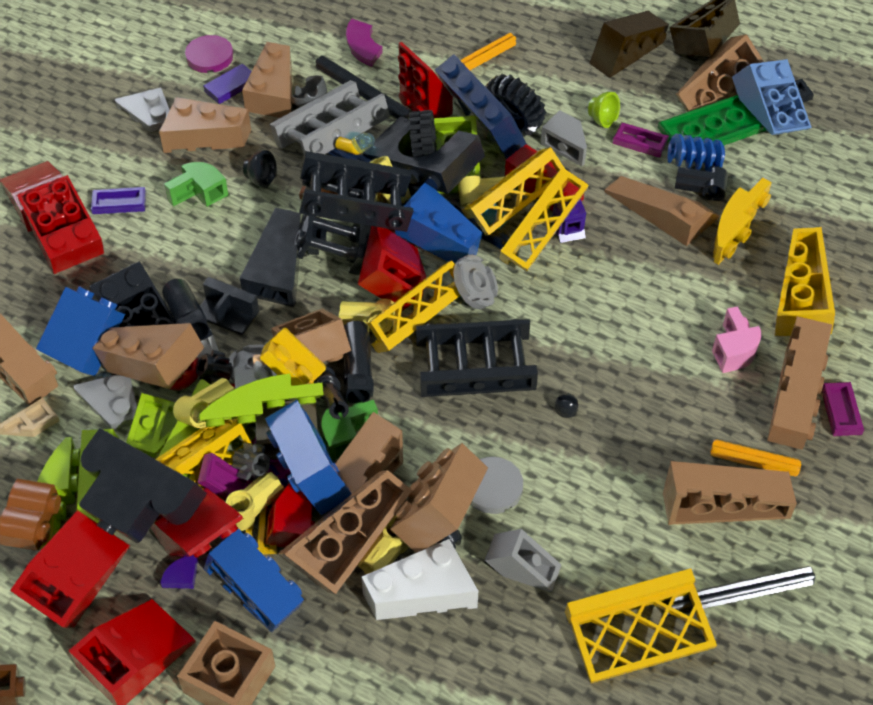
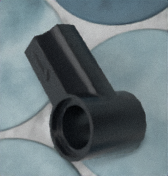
[675,167,729,201]

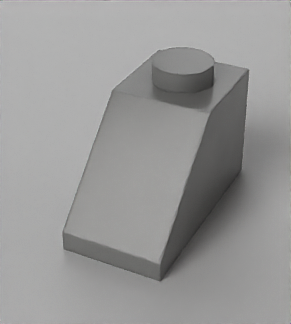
[541,110,587,167]
[484,529,561,592]

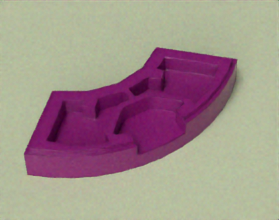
[346,18,383,67]

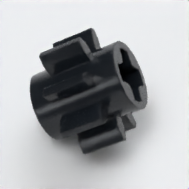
[196,350,233,385]

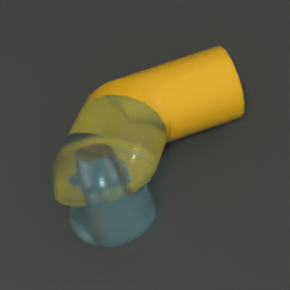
[335,133,375,155]

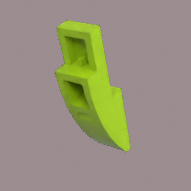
[198,373,324,427]
[37,437,81,549]

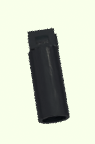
[162,278,213,341]
[343,321,374,403]

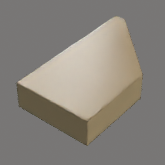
[0,398,60,437]

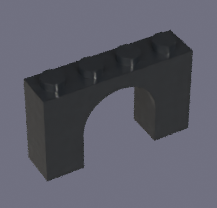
[362,117,485,194]

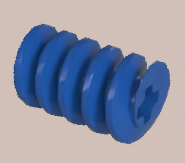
[667,134,725,171]

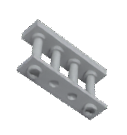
[270,80,390,155]

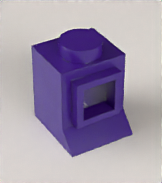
[552,199,586,243]

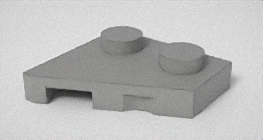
[115,88,170,132]
[73,374,137,430]

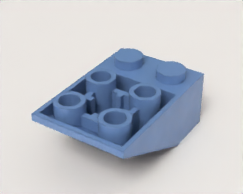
[732,59,812,135]

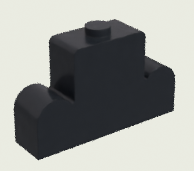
[79,428,207,543]

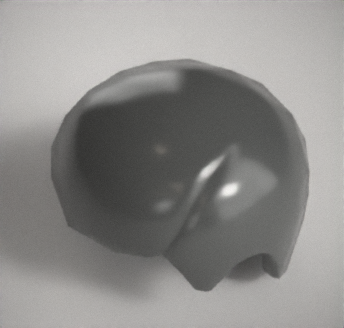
[291,75,328,108]

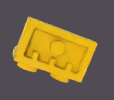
[260,328,326,386]

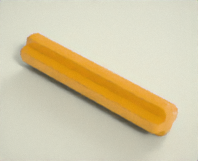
[460,33,517,71]
[711,439,801,477]

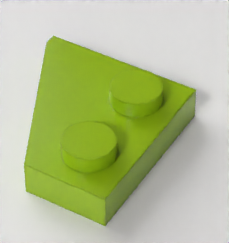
[126,393,178,458]

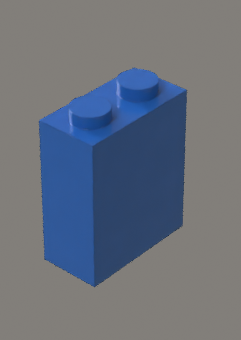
[36,286,125,376]

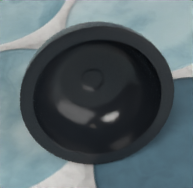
[243,150,277,188]

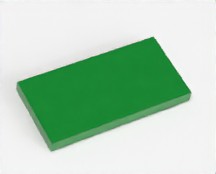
[657,95,767,145]

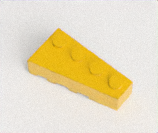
[775,227,835,336]

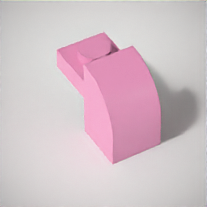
[712,306,761,373]

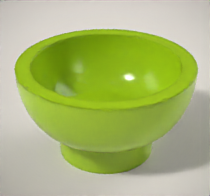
[588,92,620,128]

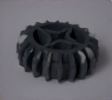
[485,74,547,137]

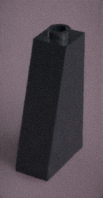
[240,207,301,307]

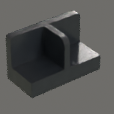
[200,277,259,335]

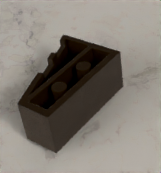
[669,0,740,57]

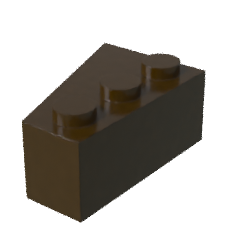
[589,11,669,78]

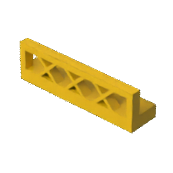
[462,147,565,235]
[499,167,589,272]
[367,261,460,353]
[155,419,252,515]

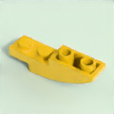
[713,178,772,265]

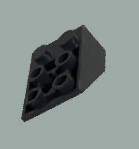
[89,261,177,327]

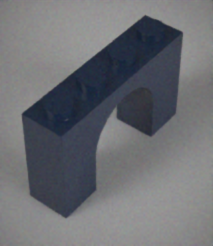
[435,54,527,159]

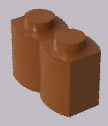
[0,479,61,551]

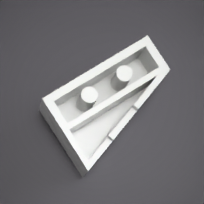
[362,539,478,620]

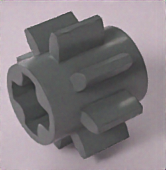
[232,442,271,481]

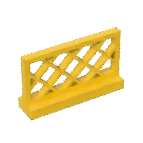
[565,568,717,683]

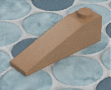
[676,34,764,112]
[604,176,719,246]

